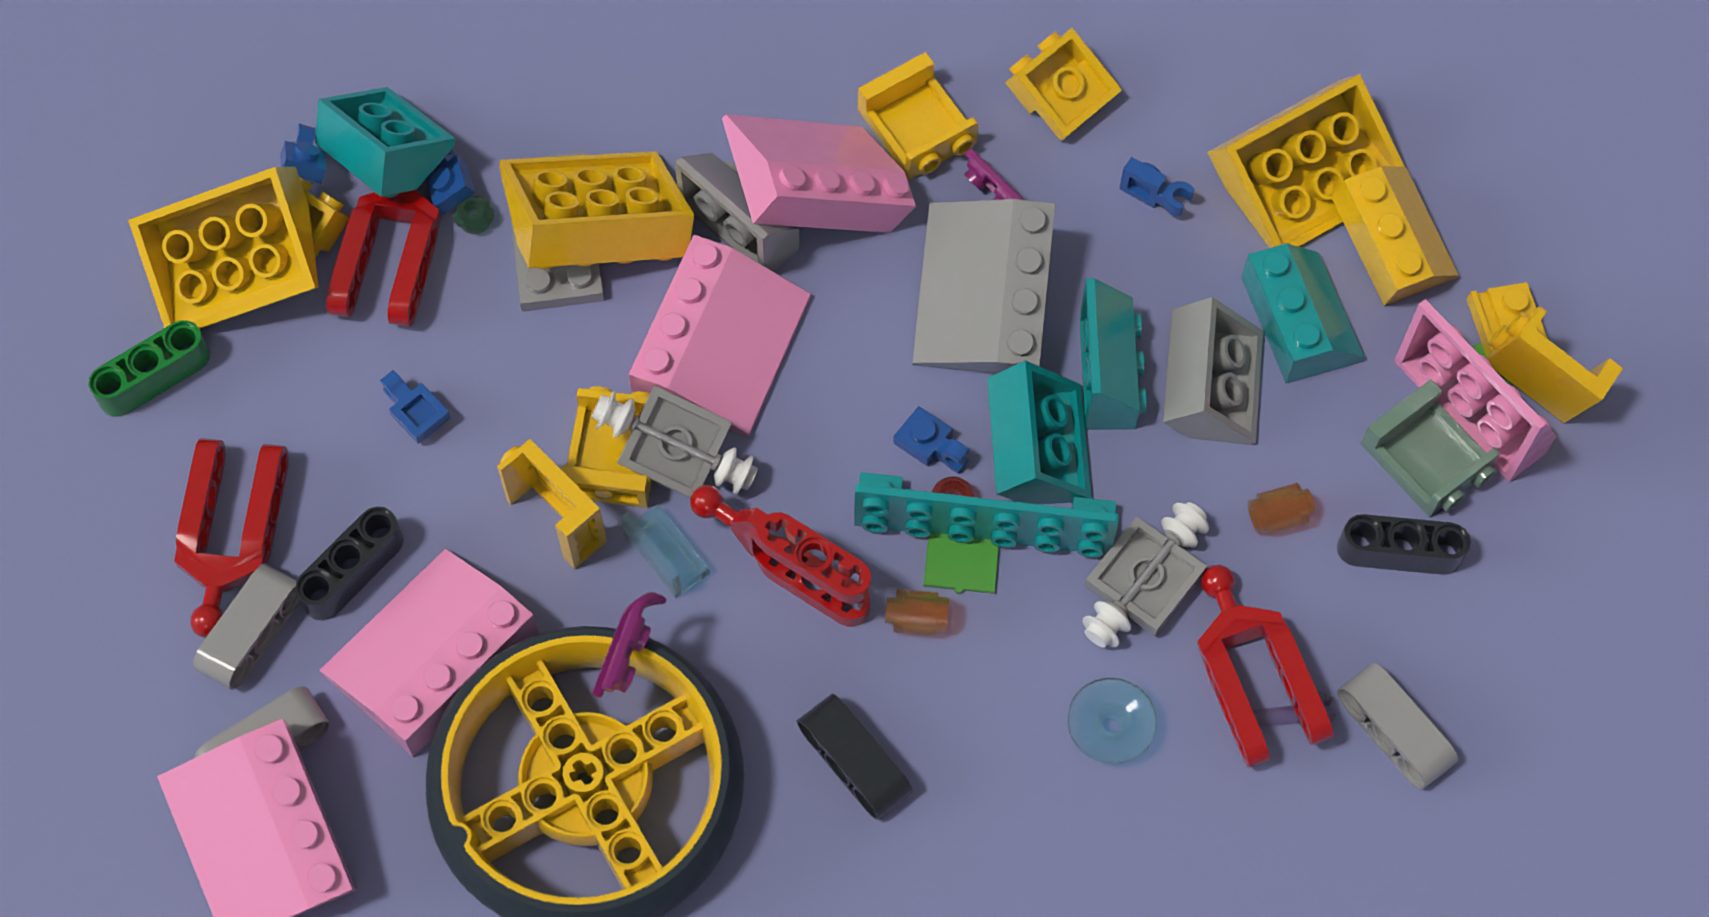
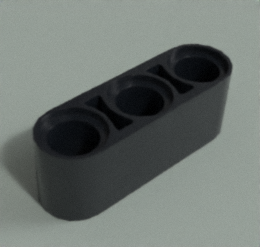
[295,506,404,621]
[1337,514,1471,575]
[796,694,913,820]

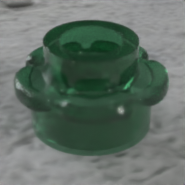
[454,196,494,234]

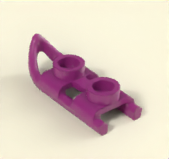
[964,148,1024,200]
[592,592,667,698]

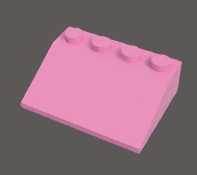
[722,114,916,233]
[629,235,811,437]
[1394,299,1556,482]
[320,548,539,757]
[157,718,356,917]

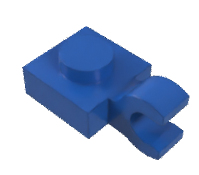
[280,123,326,184]
[426,149,475,214]
[1119,157,1195,217]
[380,370,451,444]
[893,406,969,473]

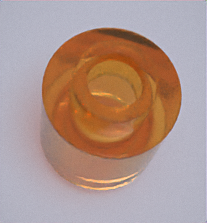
[1247,482,1315,535]
[885,589,949,636]

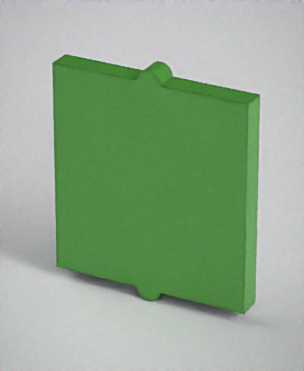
[923,532,999,594]

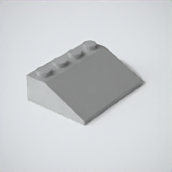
[912,199,1055,374]

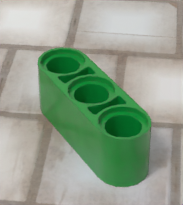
[88,320,210,417]

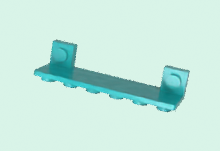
[854,472,1119,558]

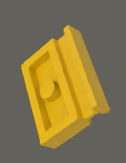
[1466,282,1547,371]

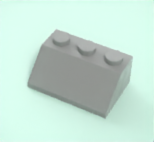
[675,153,800,272]
[1163,297,1263,445]

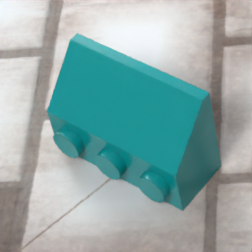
[315,87,456,197]
[1241,243,1365,384]
[1079,278,1146,430]
[987,360,1092,504]

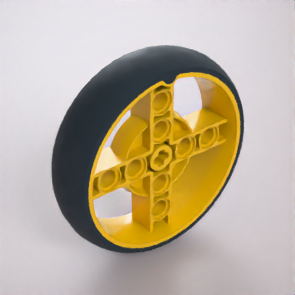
[426,626,744,917]

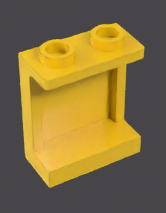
[858,52,978,180]
[1486,306,1623,423]
[561,386,652,508]

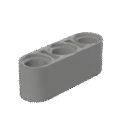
[193,563,300,690]
[1337,663,1458,790]
[194,686,330,758]

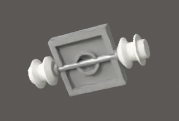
[591,385,758,498]
[1082,502,1209,648]

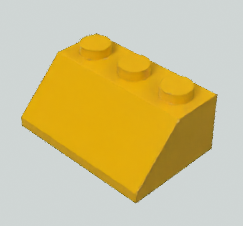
[1332,166,1459,306]

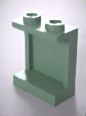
[1361,379,1501,517]

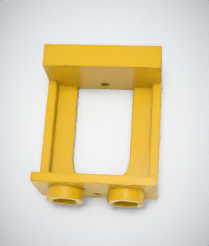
[497,439,607,569]

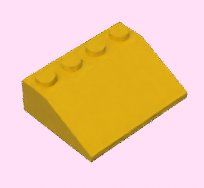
[1207,74,1405,248]
[499,151,694,269]
[128,167,319,329]

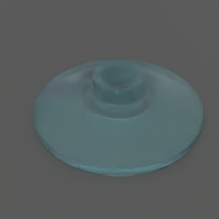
[1067,678,1157,764]

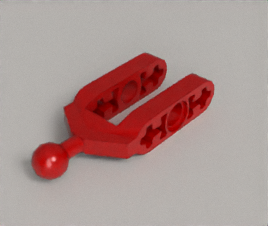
[326,190,441,327]
[174,438,289,638]
[690,485,871,627]
[1197,564,1334,768]

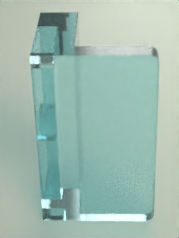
[621,504,710,598]

